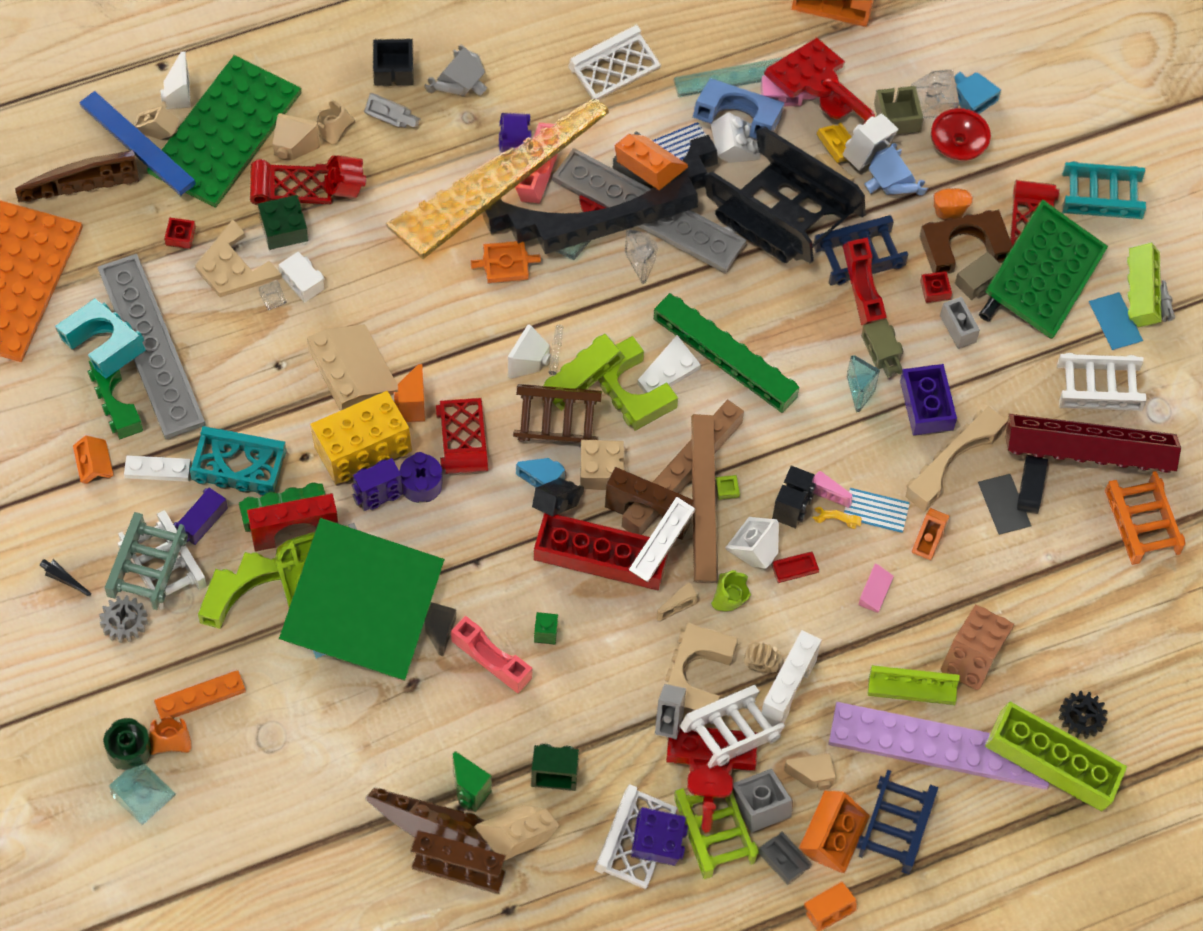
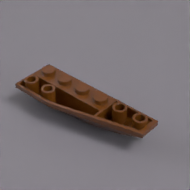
[15,150,139,202]
[366,788,494,852]

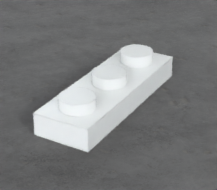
[124,456,191,482]

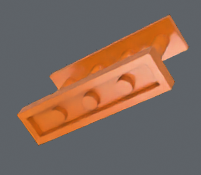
[1105,471,1185,565]

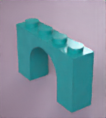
[55,298,146,379]

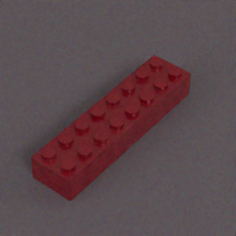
[1005,414,1181,473]

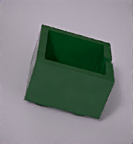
[258,195,308,250]
[531,744,579,791]

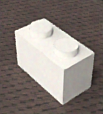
[278,251,325,303]

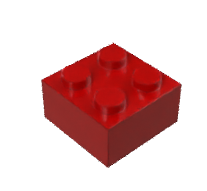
[164,217,196,249]
[920,271,952,303]

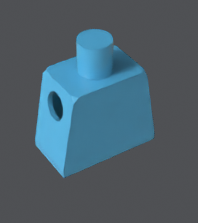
[953,72,1001,114]

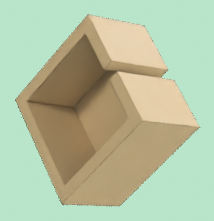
[580,440,624,490]

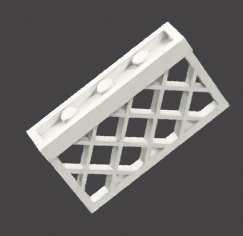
[569,25,661,102]
[594,784,677,889]

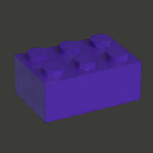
[900,364,957,436]

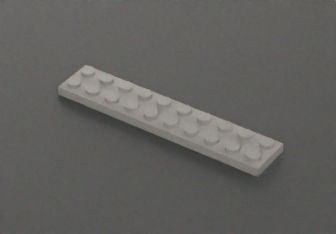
[552,148,746,273]
[98,254,205,440]

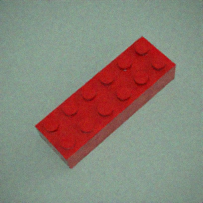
[533,513,669,591]

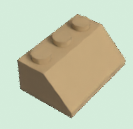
[475,805,559,861]

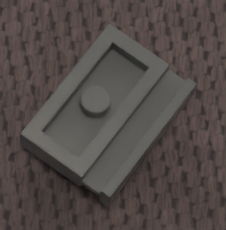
[758,832,812,885]

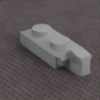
[364,93,421,128]

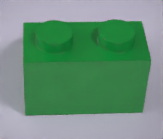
[452,751,492,812]

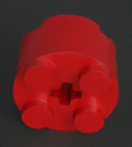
[324,155,367,198]

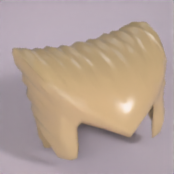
[316,101,355,144]

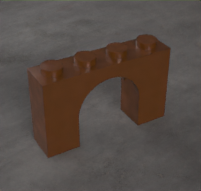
[919,210,1013,274]
[605,467,694,540]

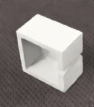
[842,113,899,170]

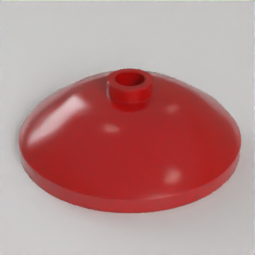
[931,108,991,160]

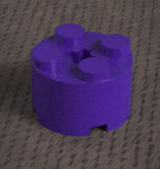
[499,113,531,154]
[399,452,442,503]

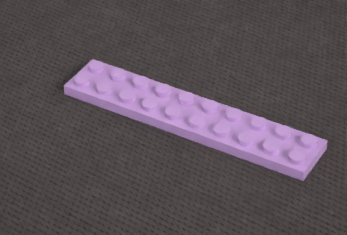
[828,702,1049,790]

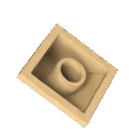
[273,113,319,160]

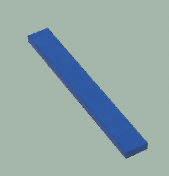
[79,91,196,196]

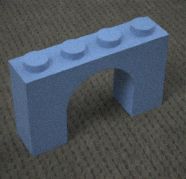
[692,78,785,139]

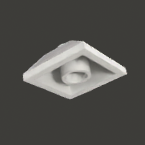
[161,52,191,109]
[508,325,551,379]
[725,517,779,568]

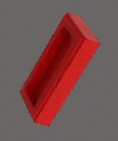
[771,551,819,583]

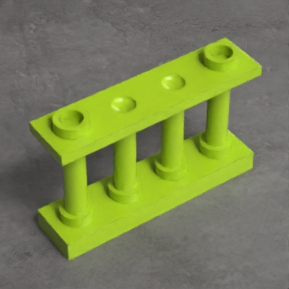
[674,788,758,879]

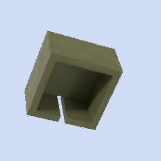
[874,86,924,135]

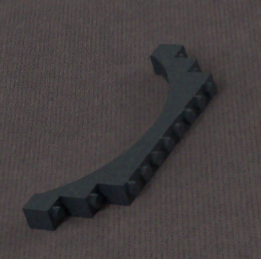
[481,134,718,254]

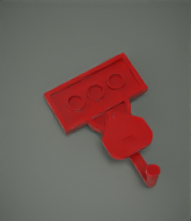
[764,38,875,124]
[666,727,758,834]

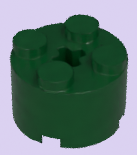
[103,718,151,770]

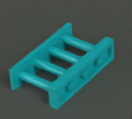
[1062,161,1146,219]

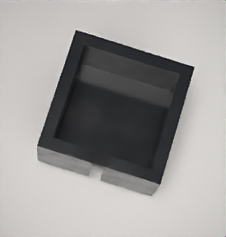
[373,39,414,86]
[772,465,816,529]

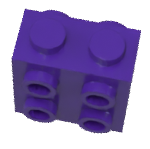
[351,458,403,511]
[631,807,688,866]

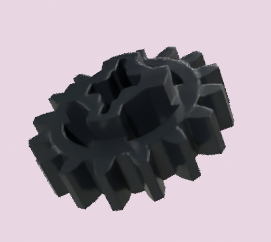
[1059,691,1108,739]

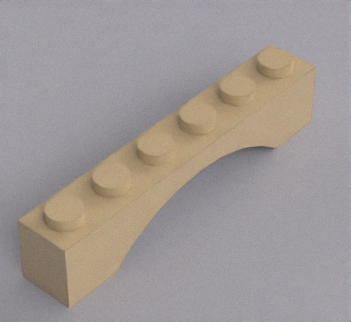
[905,406,1008,512]

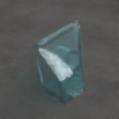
[109,764,176,825]

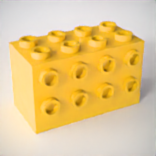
[310,391,412,485]

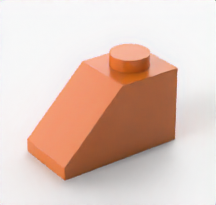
[911,508,950,560]

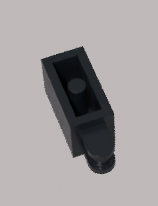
[532,478,584,516]

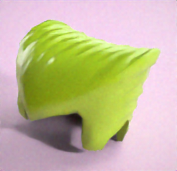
[711,570,751,612]

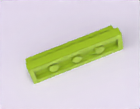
[867,665,960,705]

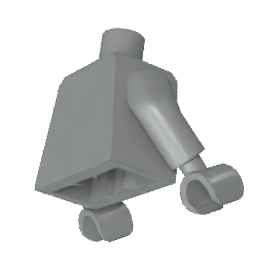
[424,45,488,96]

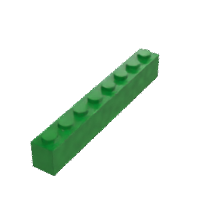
[653,293,800,414]

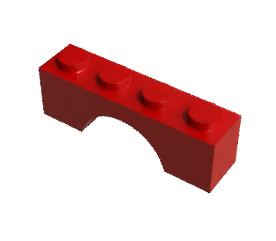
[842,238,887,325]

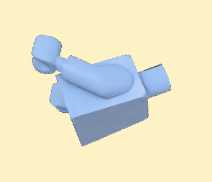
[864,143,928,195]

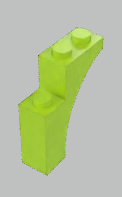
[198,552,281,629]

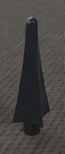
[40,559,91,596]

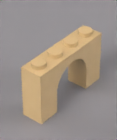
[660,623,738,723]

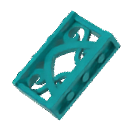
[190,426,287,496]

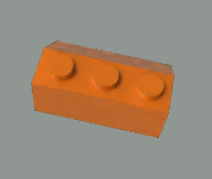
[614,134,688,190]
[799,791,870,873]

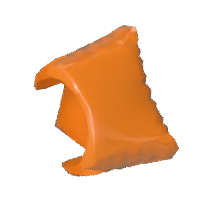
[933,188,973,220]
[150,716,192,755]

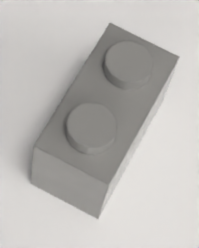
[940,297,980,349]
[655,684,686,739]

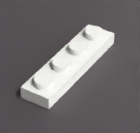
[629,497,695,582]

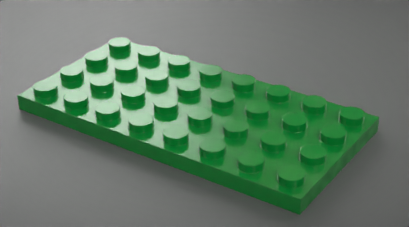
[147,55,302,208]

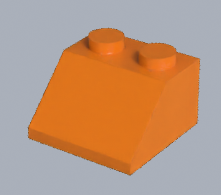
[394,364,425,422]

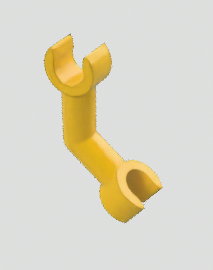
[812,507,862,529]

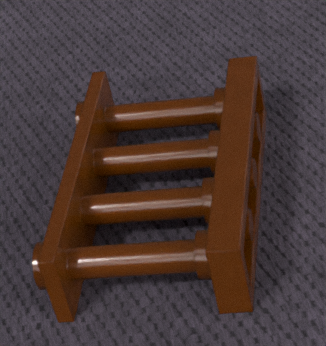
[513,384,602,442]
[411,830,506,894]

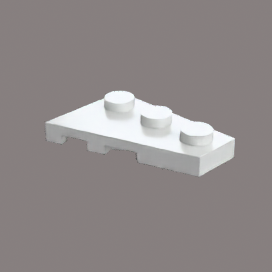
[638,335,701,393]

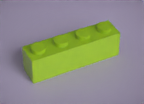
[1127,242,1162,327]
[543,334,625,411]

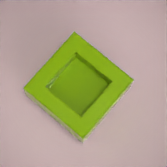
[715,475,740,500]

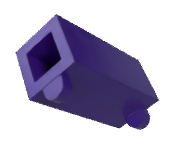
[173,487,228,545]

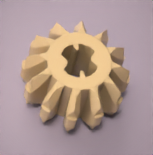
[744,642,782,674]

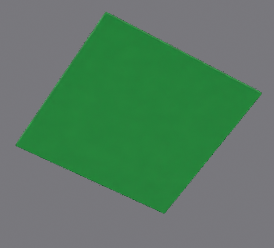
[279,518,445,681]

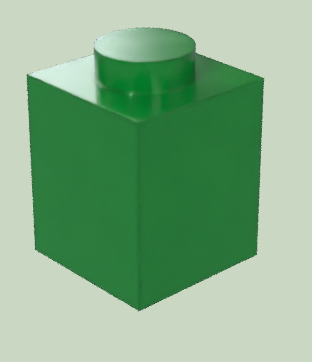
[534,612,558,645]

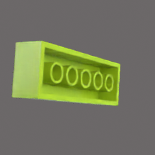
[984,701,1127,812]

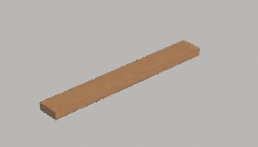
[691,414,717,583]

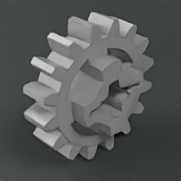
[99,595,148,643]

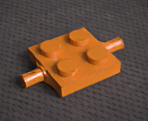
[471,241,541,283]

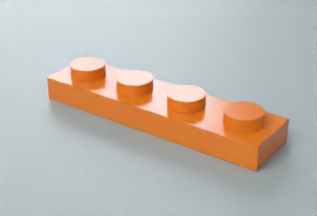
[154,670,246,721]

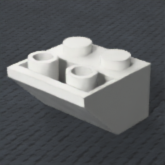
[711,112,760,163]

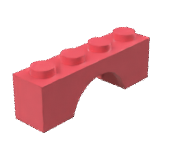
[515,123,563,204]
[451,615,532,694]

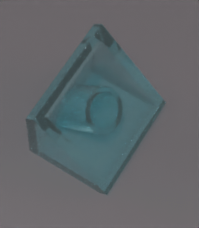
[846,355,880,412]

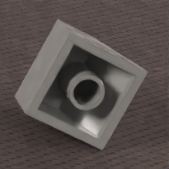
[732,769,792,833]

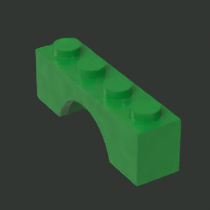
[87,361,143,440]

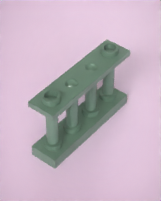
[104,512,188,610]

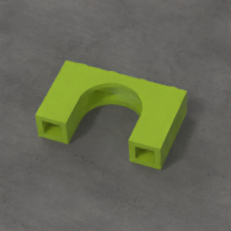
[599,336,678,431]

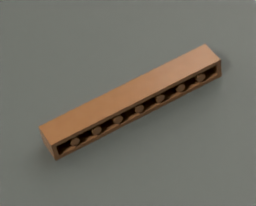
[621,399,744,535]

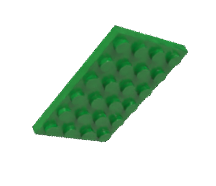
[985,200,1108,339]

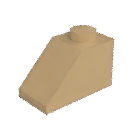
[134,106,180,140]
[784,753,835,790]

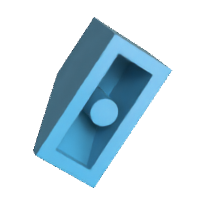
[516,458,565,488]

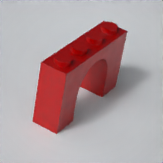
[247,493,338,552]

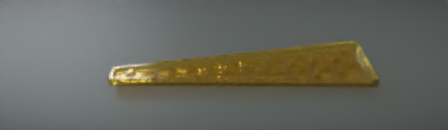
[386,98,609,259]

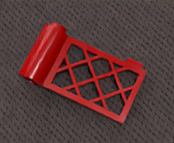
[250,159,332,205]
[1010,180,1060,245]
[436,398,488,474]

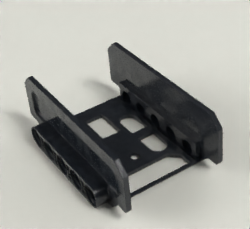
[704,127,866,264]

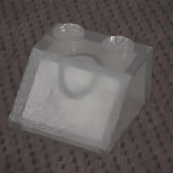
[911,70,959,118]

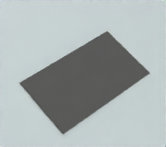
[978,474,1032,535]

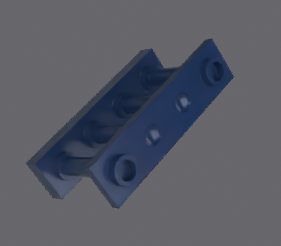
[814,215,908,286]
[856,770,939,875]

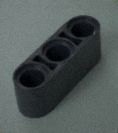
[1017,455,1048,514]

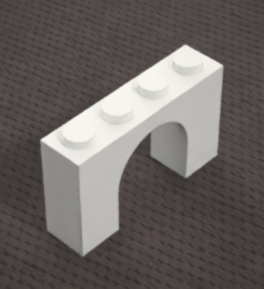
[761,630,822,727]

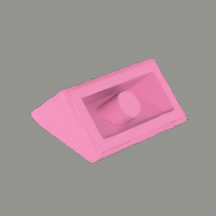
[858,564,894,613]

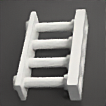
[1057,353,1146,411]
[117,510,207,610]
[680,685,785,768]

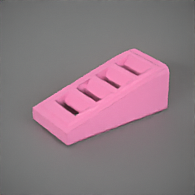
[814,471,853,508]

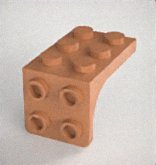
[941,604,1014,690]

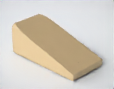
[656,582,697,622]

